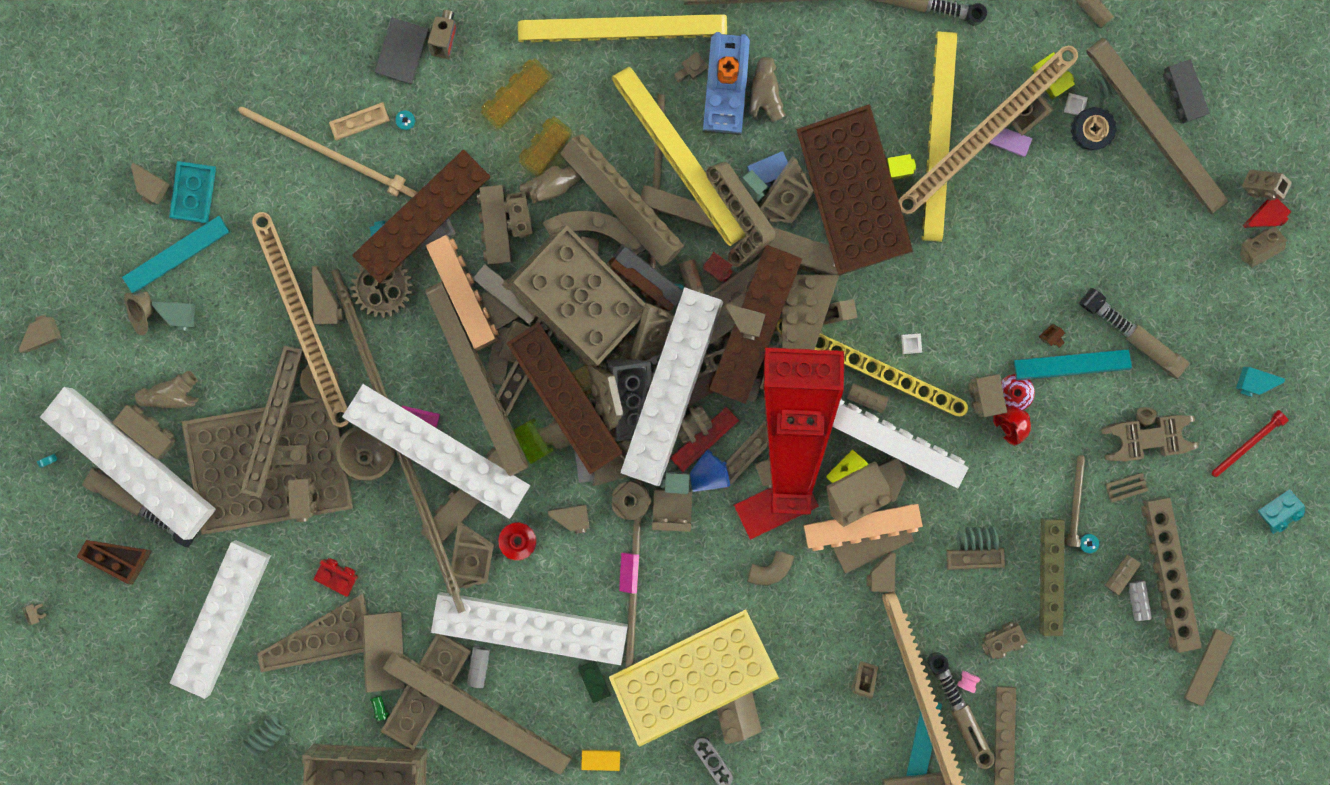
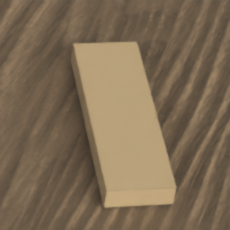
[329,102,390,141]

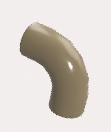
[747,551,794,586]

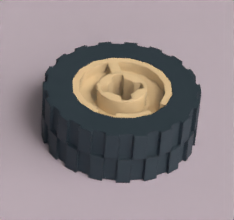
[1071,107,1117,151]

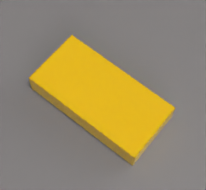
[581,750,620,771]

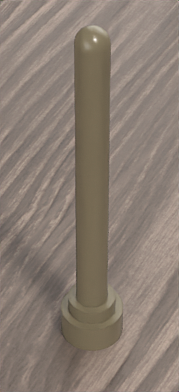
[1065,455,1085,547]

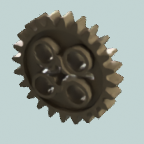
[350,263,414,318]

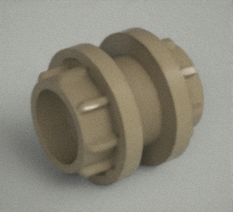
[678,405,712,443]

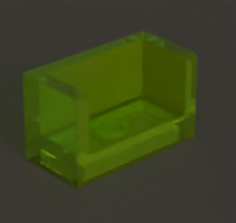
[513,418,554,464]

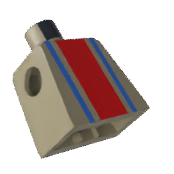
[428,10,456,60]

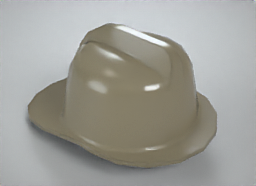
[124,291,154,335]

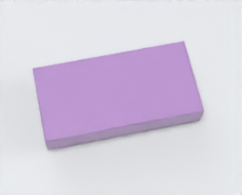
[989,128,1032,157]

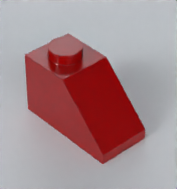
[1242,199,1291,228]

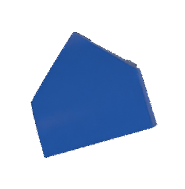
[690,449,730,492]

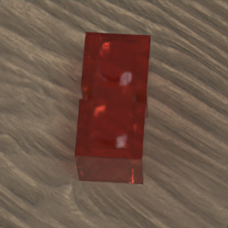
[702,252,733,283]

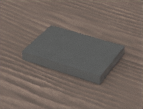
[375,17,429,85]

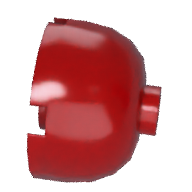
[993,407,1031,446]

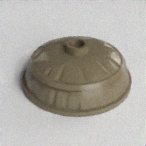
[336,427,395,481]

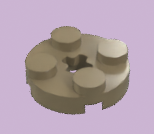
[611,481,651,520]

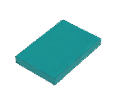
[169,161,216,223]

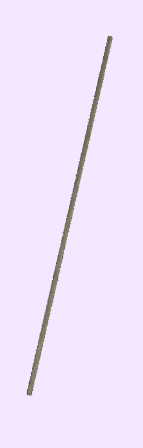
[625,94,665,668]

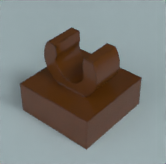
[1039,324,1065,348]

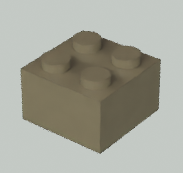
[968,374,1007,417]

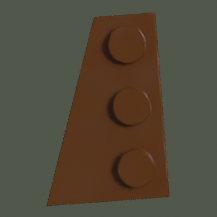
[77,540,152,585]

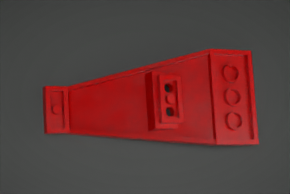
[764,348,844,515]

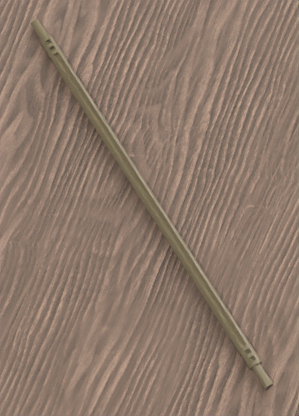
[331,269,466,613]

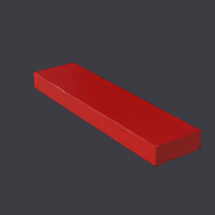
[670,407,739,472]

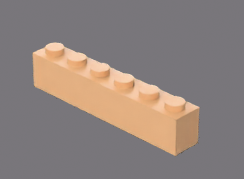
[426,235,499,350]
[803,504,923,551]

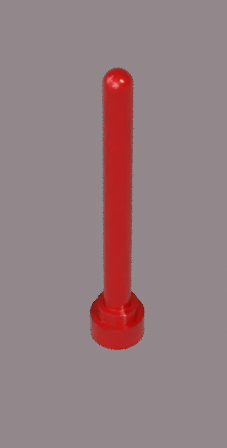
[1212,410,1289,477]

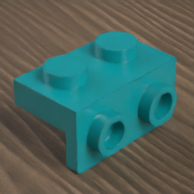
[1258,489,1305,534]

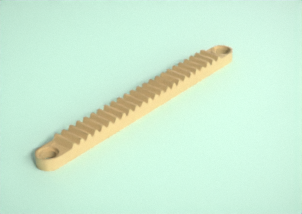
[899,46,1078,215]
[252,212,349,428]
[882,592,966,785]

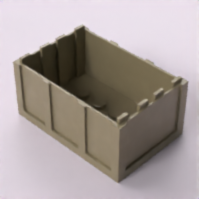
[501,225,645,366]
[302,744,427,785]

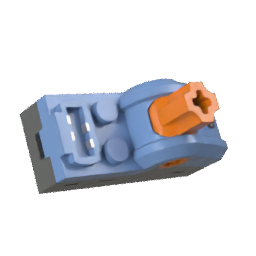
[703,32,750,135]

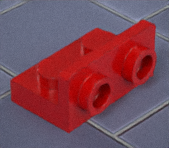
[313,558,358,597]

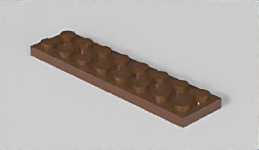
[352,149,491,284]
[709,245,803,404]
[506,322,623,474]

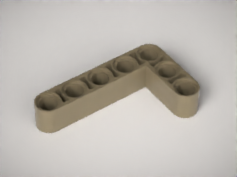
[706,162,775,267]

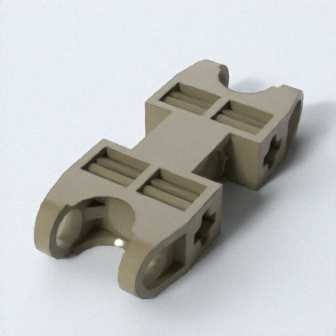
[1101,415,1199,461]

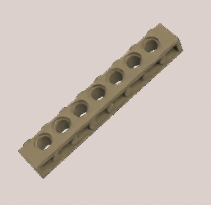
[1141,496,1202,653]

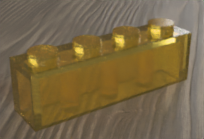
[481,58,552,131]

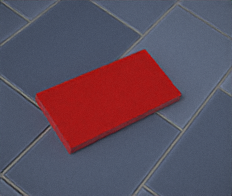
[734,487,819,540]

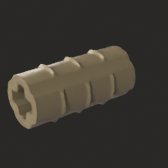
[1075,0,1114,28]
[679,259,705,294]
[846,383,888,413]
[1105,554,1141,595]

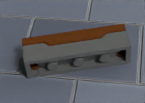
[608,244,683,312]

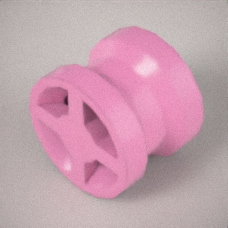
[957,671,981,693]

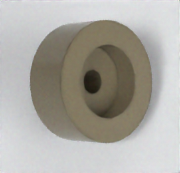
[1136,407,1157,427]

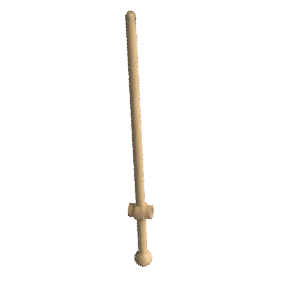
[238,107,418,197]

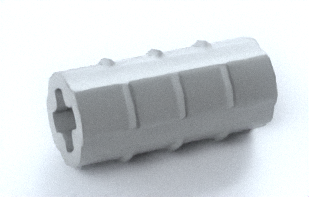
[1128,580,1152,621]
[467,646,490,688]

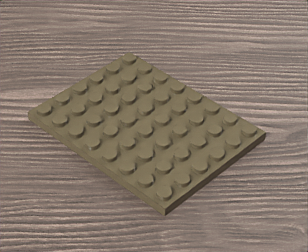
[182,399,354,535]

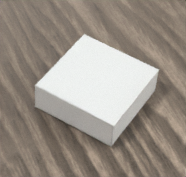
[1064,93,1088,115]
[901,333,922,354]

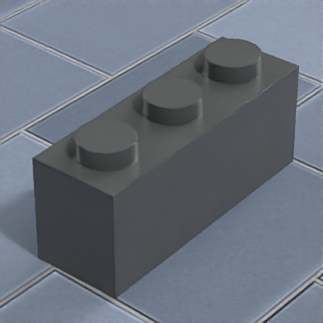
[1163,59,1210,124]

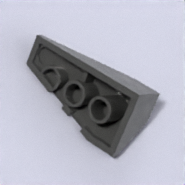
[606,358,651,441]

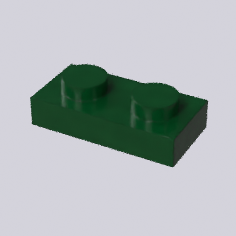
[578,661,611,703]

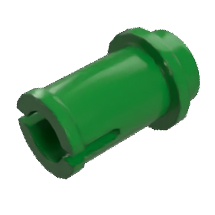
[370,695,388,721]

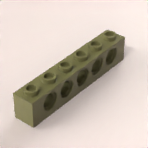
[1039,518,1065,636]

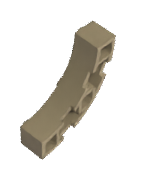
[543,211,647,255]

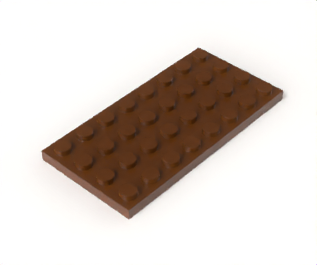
[796,104,914,276]

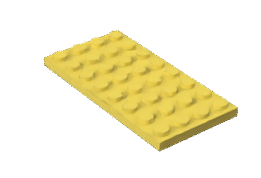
[609,610,779,747]

